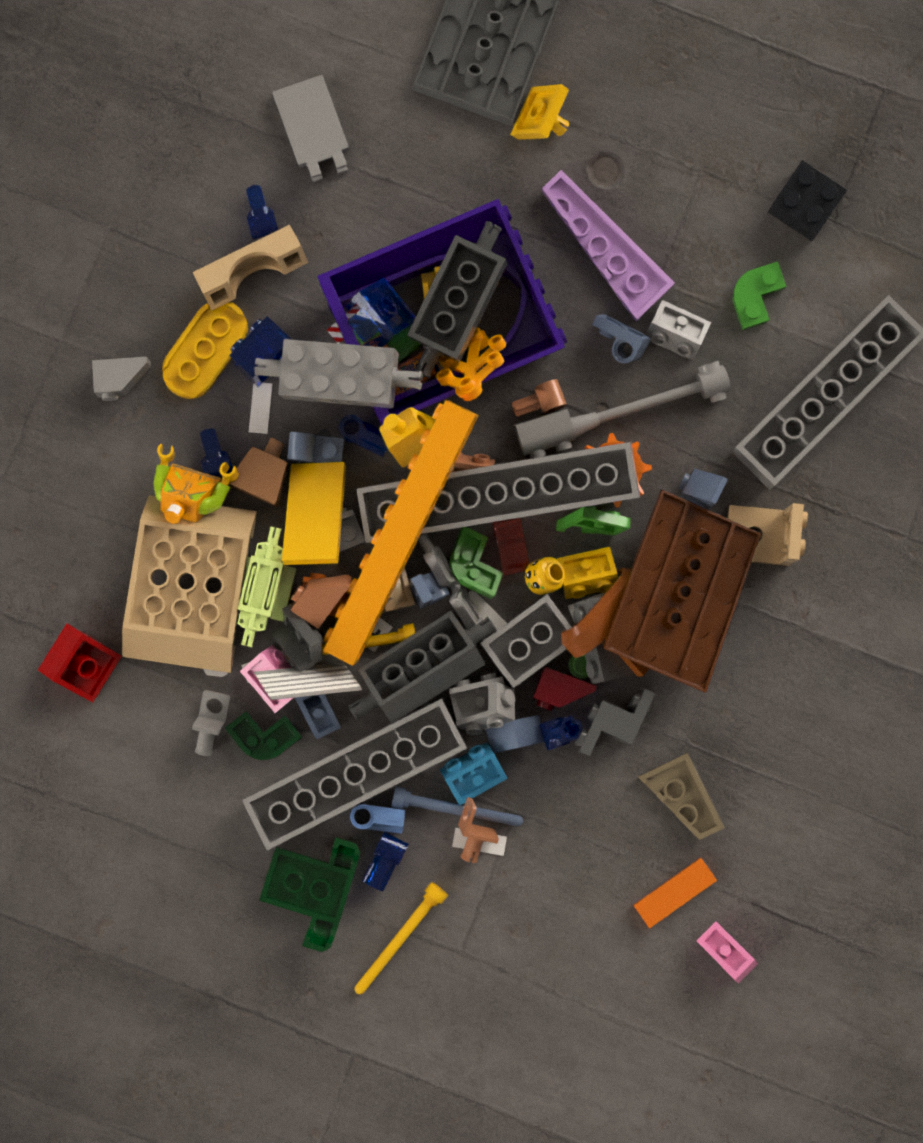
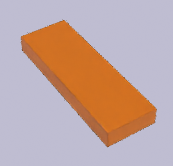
[633,857,717,929]

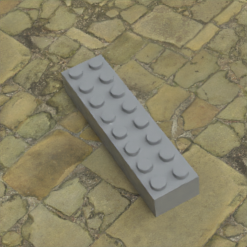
[732,295,923,490]
[242,699,467,850]

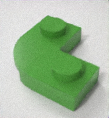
[733,261,786,330]
[450,527,503,599]

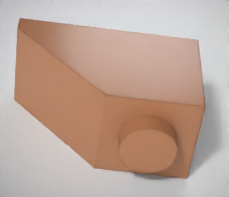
[290,575,352,629]

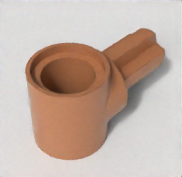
[512,379,567,417]

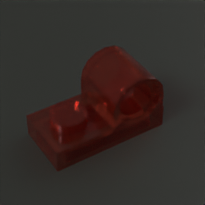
[492,518,529,575]

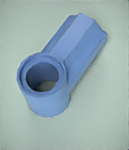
[350,804,405,834]

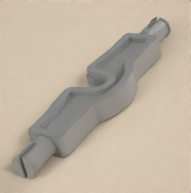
[418,533,489,643]

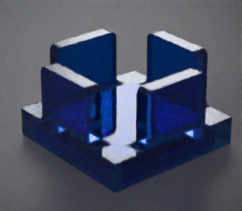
[345,277,416,347]

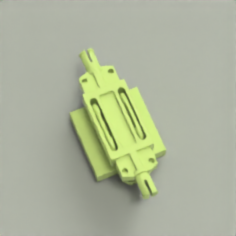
[237,527,297,647]

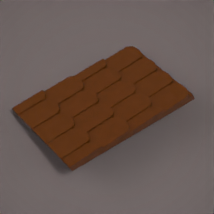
[603,489,761,693]

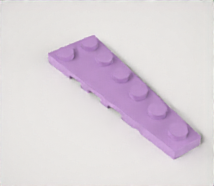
[542,170,675,322]

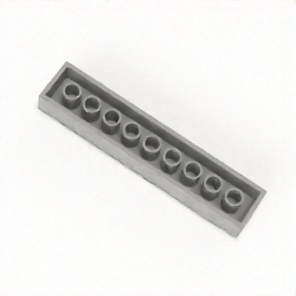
[356,442,640,543]

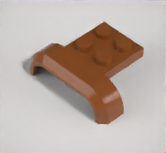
[561,568,649,677]

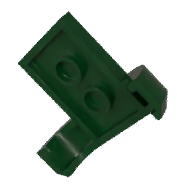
[259,837,361,952]

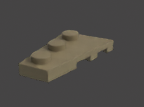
[638,752,725,840]

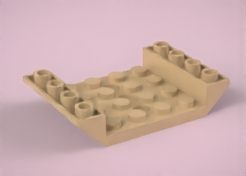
[122,495,257,673]

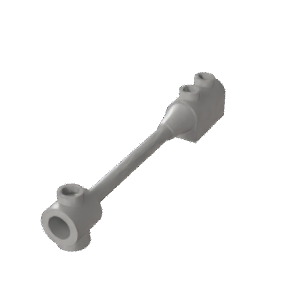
[513,361,731,459]

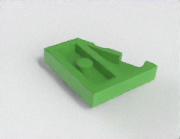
[556,506,631,535]

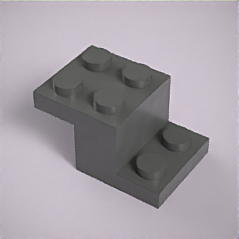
[575,689,655,756]

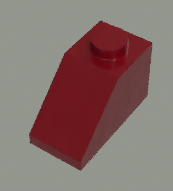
[532,667,597,711]

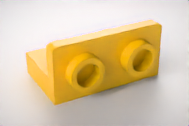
[557,547,618,599]

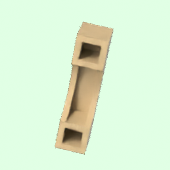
[192,225,309,310]

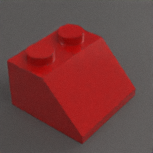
[38,623,122,703]

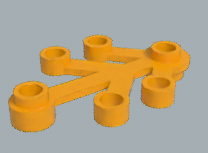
[436,327,506,401]

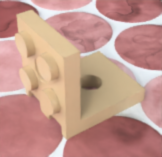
[727,503,808,566]

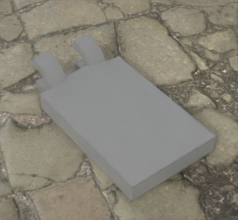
[272,75,349,183]

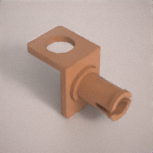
[458,797,499,863]

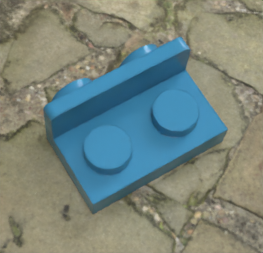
[440,743,508,805]

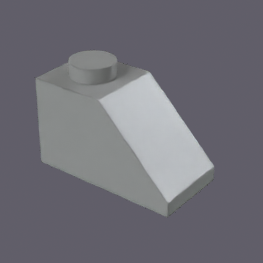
[92,357,151,401]

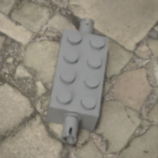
[254,339,423,408]

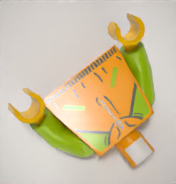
[153,444,239,524]

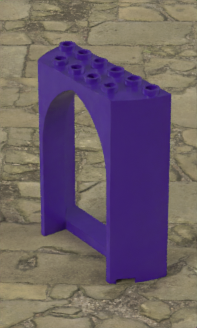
[317,199,567,425]

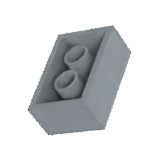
[480,594,571,689]

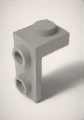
[456,682,515,735]

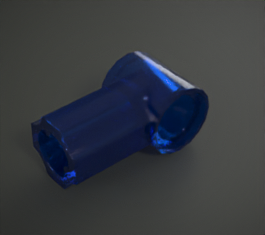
[339,414,388,458]
[539,716,583,751]
[362,832,409,892]

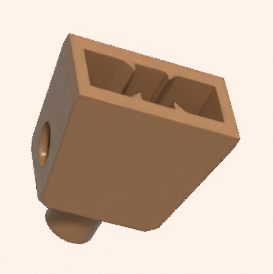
[229,438,289,508]

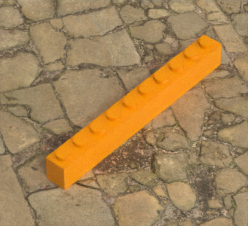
[323,400,479,666]

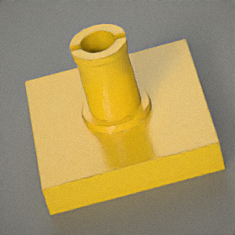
[510,84,569,140]

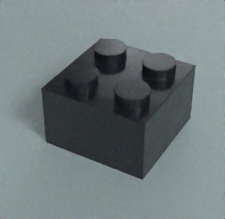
[768,160,847,241]

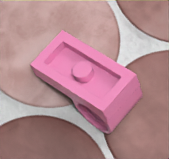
[697,922,758,984]

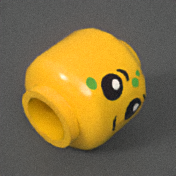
[524,557,565,595]

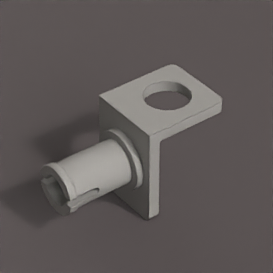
[192,690,230,756]

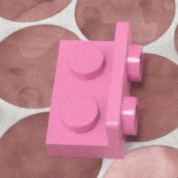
[240,645,293,713]

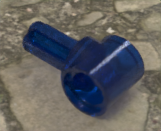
[246,185,278,239]
[200,428,233,480]

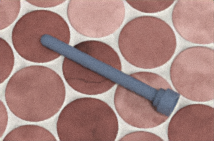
[391,786,523,826]

